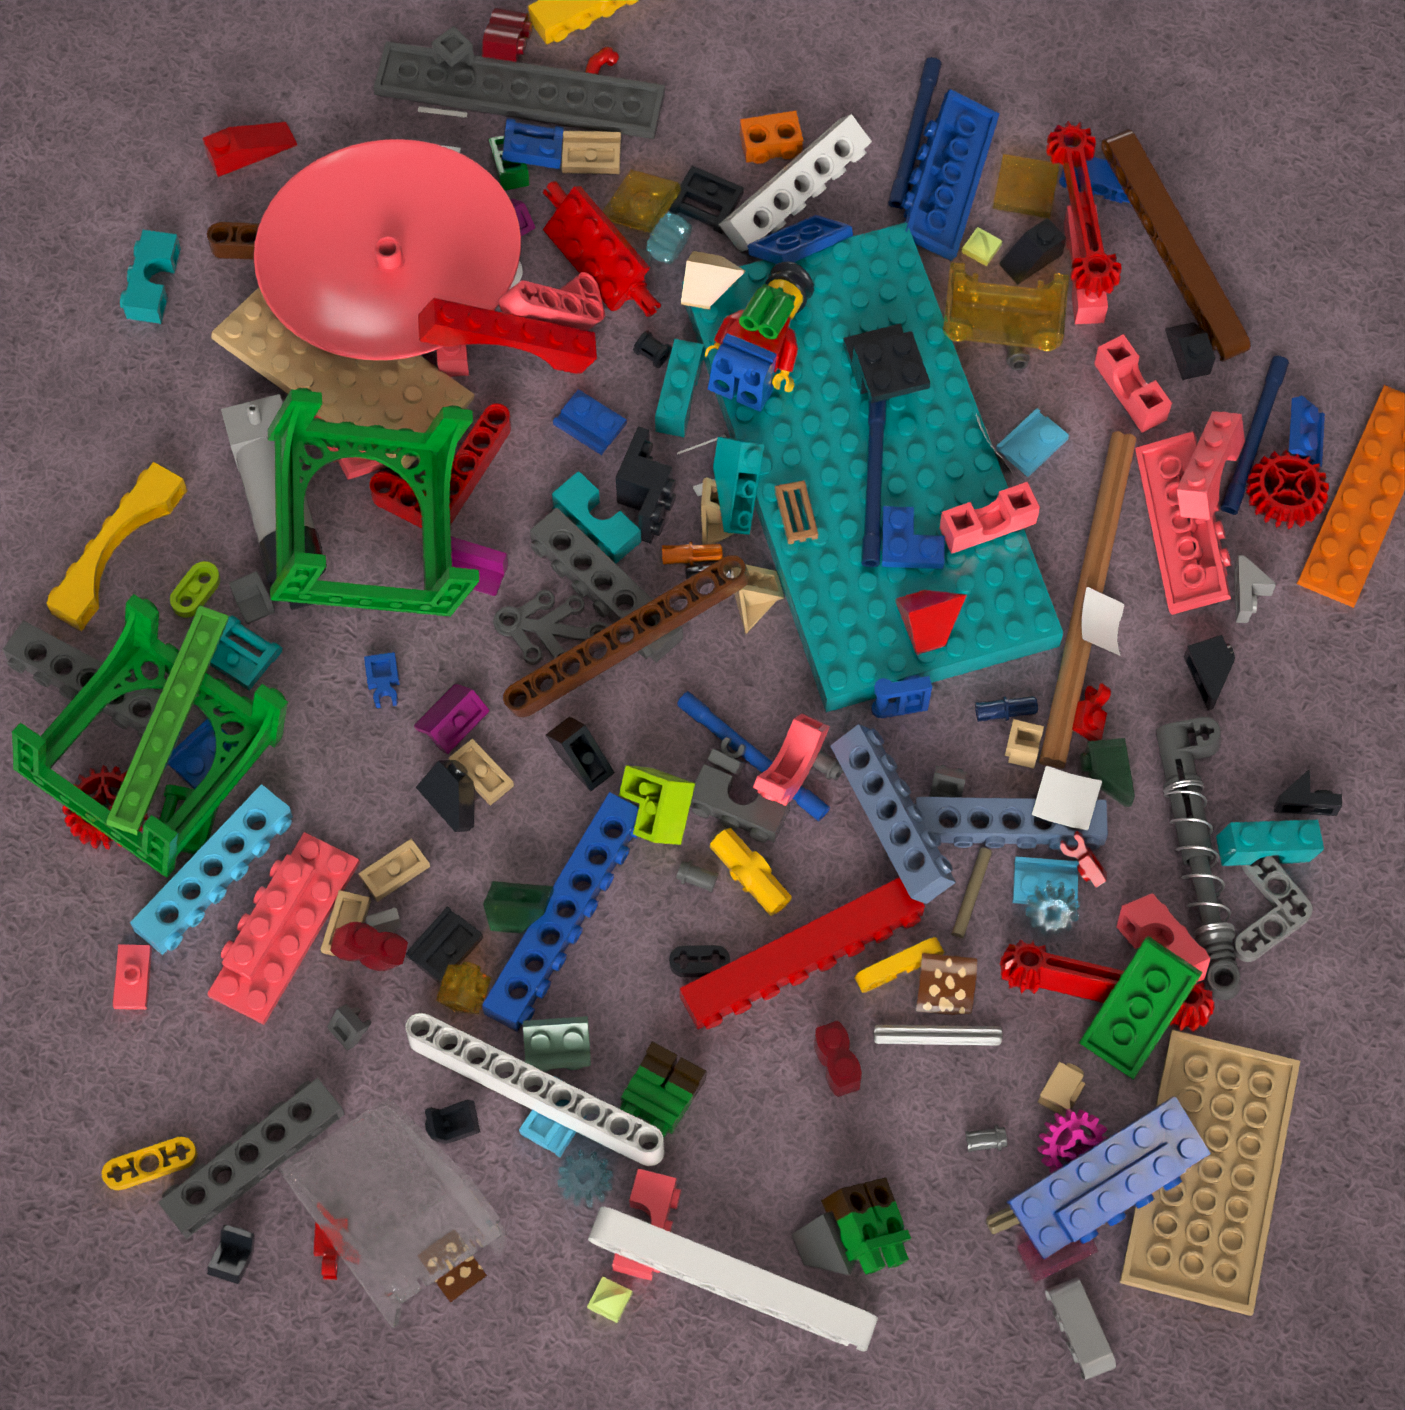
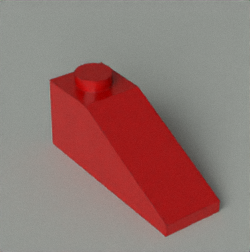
[202,122,297,177]

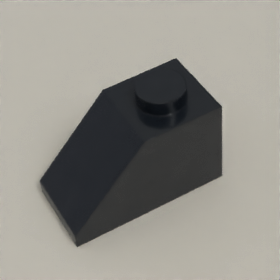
[999,218,1066,285]
[1165,322,1216,380]
[1184,635,1235,711]
[546,716,615,792]
[416,760,474,832]

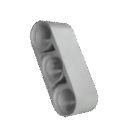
[1045,1277,1116,1381]

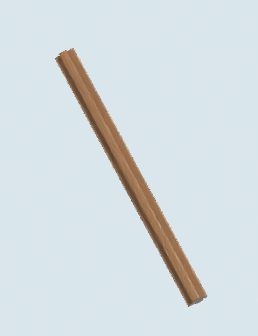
[1039,431,1136,769]

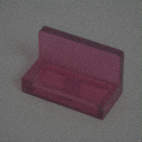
[1017,1239,1098,1283]

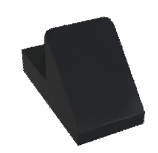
[1274,770,1342,816]

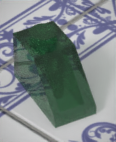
[1080,738,1135,807]
[483,881,554,934]

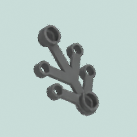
[493,590,608,669]

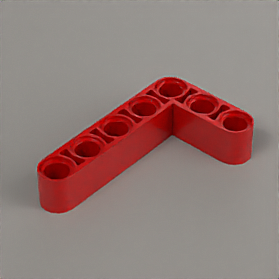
[369,403,511,528]

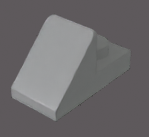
[1234,555,1276,623]

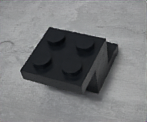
[843,323,930,403]
[616,426,676,544]

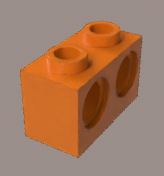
[739,110,803,164]

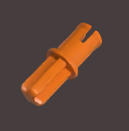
[662,541,723,565]

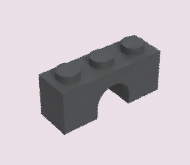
[690,764,790,843]

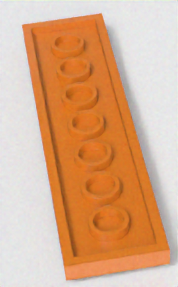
[1297,385,1405,608]

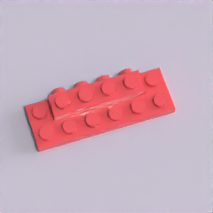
[1135,431,1231,615]
[207,832,360,1025]

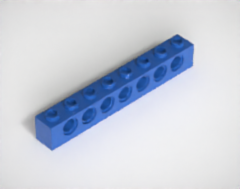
[482,792,639,1032]

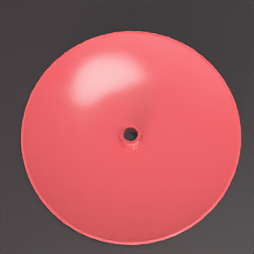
[254,139,521,360]

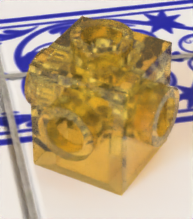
[436,962,491,1014]

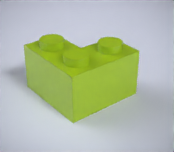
[619,765,695,845]

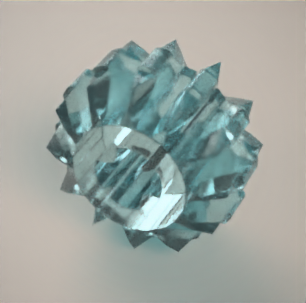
[646,212,692,264]
[1025,880,1080,936]
[557,1150,613,1207]

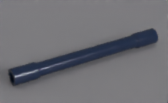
[888,57,942,209]
[1221,356,1289,515]
[861,398,887,567]

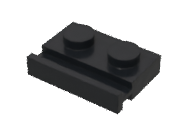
[405,906,483,986]

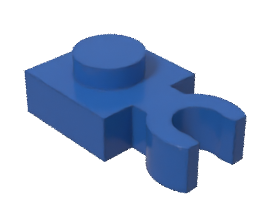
[364,652,400,709]

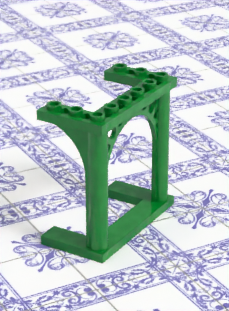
[267,388,479,616]
[12,594,288,878]

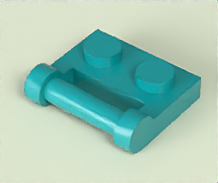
[210,615,283,691]

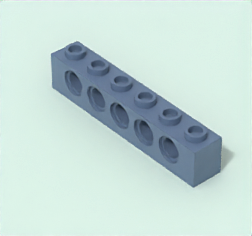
[830,724,956,904]
[915,797,1108,850]

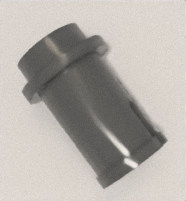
[812,750,843,780]
[676,860,719,892]
[965,1125,1007,1153]

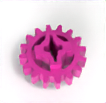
[1037,1109,1107,1173]

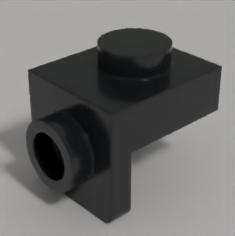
[425,1099,480,1144]
[207,1225,255,1284]

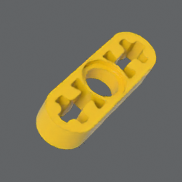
[854,937,945,993]
[102,1137,197,1190]

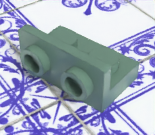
[523,1016,591,1072]

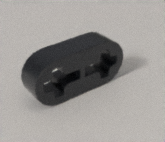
[669,945,730,977]

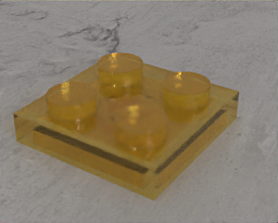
[993,154,1060,218]
[603,169,681,233]

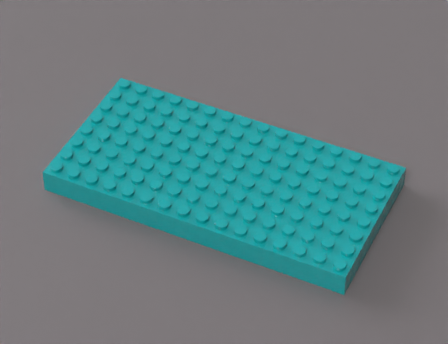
[682,222,1063,712]

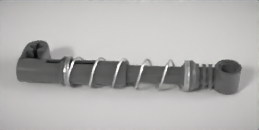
[1156,717,1240,1000]

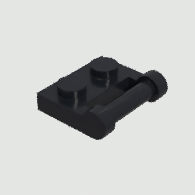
[669,166,744,234]

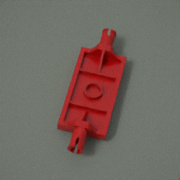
[543,181,661,317]

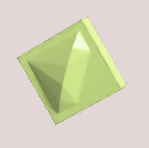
[962,227,1002,266]
[587,1276,633,1323]

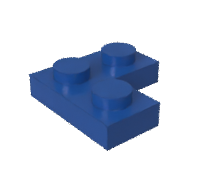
[882,506,944,569]

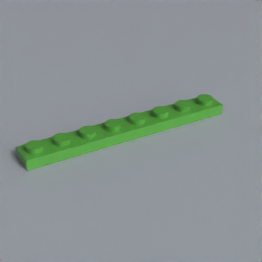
[106,605,229,835]

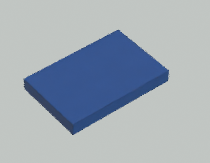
[747,215,853,264]

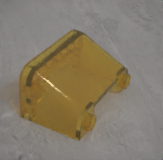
[943,262,1069,351]

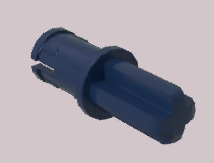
[975,696,1038,722]

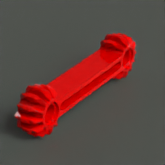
[1046,120,1122,298]
[1000,939,1215,1032]

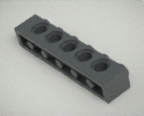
[530,508,683,663]
[2,620,161,739]
[158,1078,345,1239]

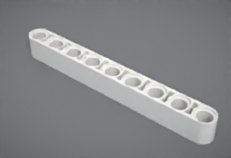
[406,1013,665,1166]
[588,1207,878,1351]

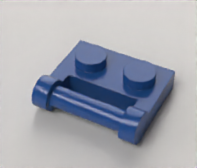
[502,118,564,169]
[871,675,932,718]

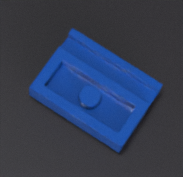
[553,389,627,455]
[1289,396,1325,467]
[167,718,238,789]

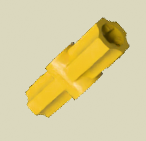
[710,827,792,916]

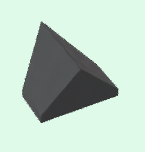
[791,1212,856,1275]

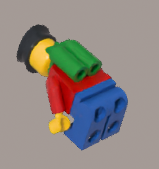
[705,262,814,412]

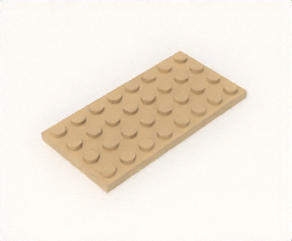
[211,288,475,473]
[1119,1030,1300,1316]

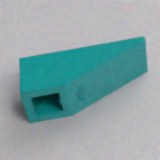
[713,437,764,535]

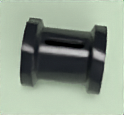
[633,330,672,369]

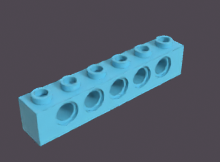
[130,784,293,955]

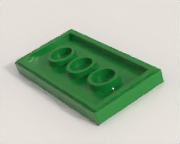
[1079,936,1203,1080]

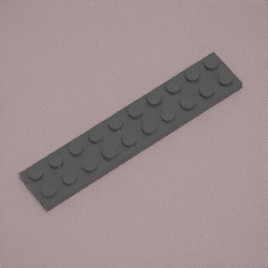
[373,41,665,139]

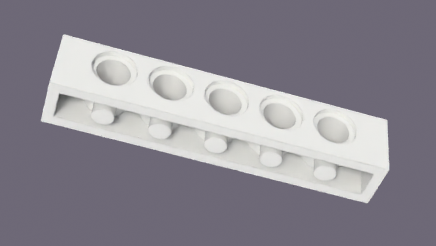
[719,114,872,252]

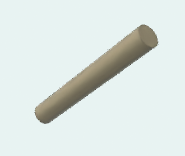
[952,848,992,938]

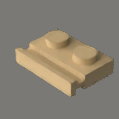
[562,131,621,174]

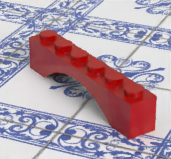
[418,298,597,374]

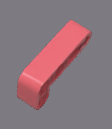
[499,272,605,331]

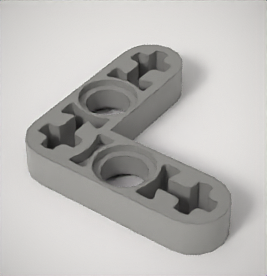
[1233,856,1313,962]

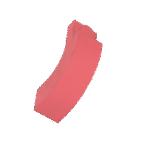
[753,714,830,806]

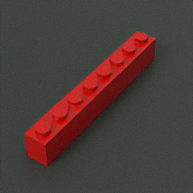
[679,877,925,1030]

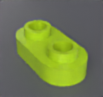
[170,561,220,618]

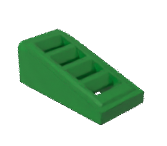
[488,136,529,191]

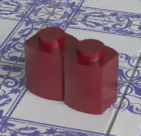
[482,8,532,62]
[330,922,408,971]
[814,1020,862,1097]

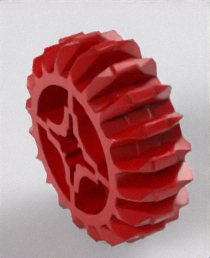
[1246,449,1329,530]
[62,765,148,850]

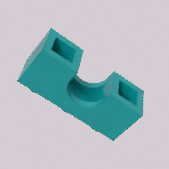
[120,230,181,324]
[655,339,704,437]
[552,471,641,564]
[1216,820,1324,866]

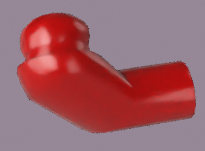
[585,47,619,75]

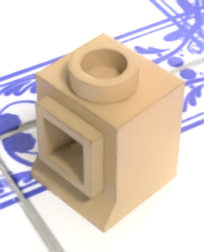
[1005,719,1044,768]
[1038,1061,1085,1117]

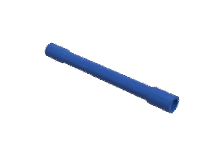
[677,691,830,822]

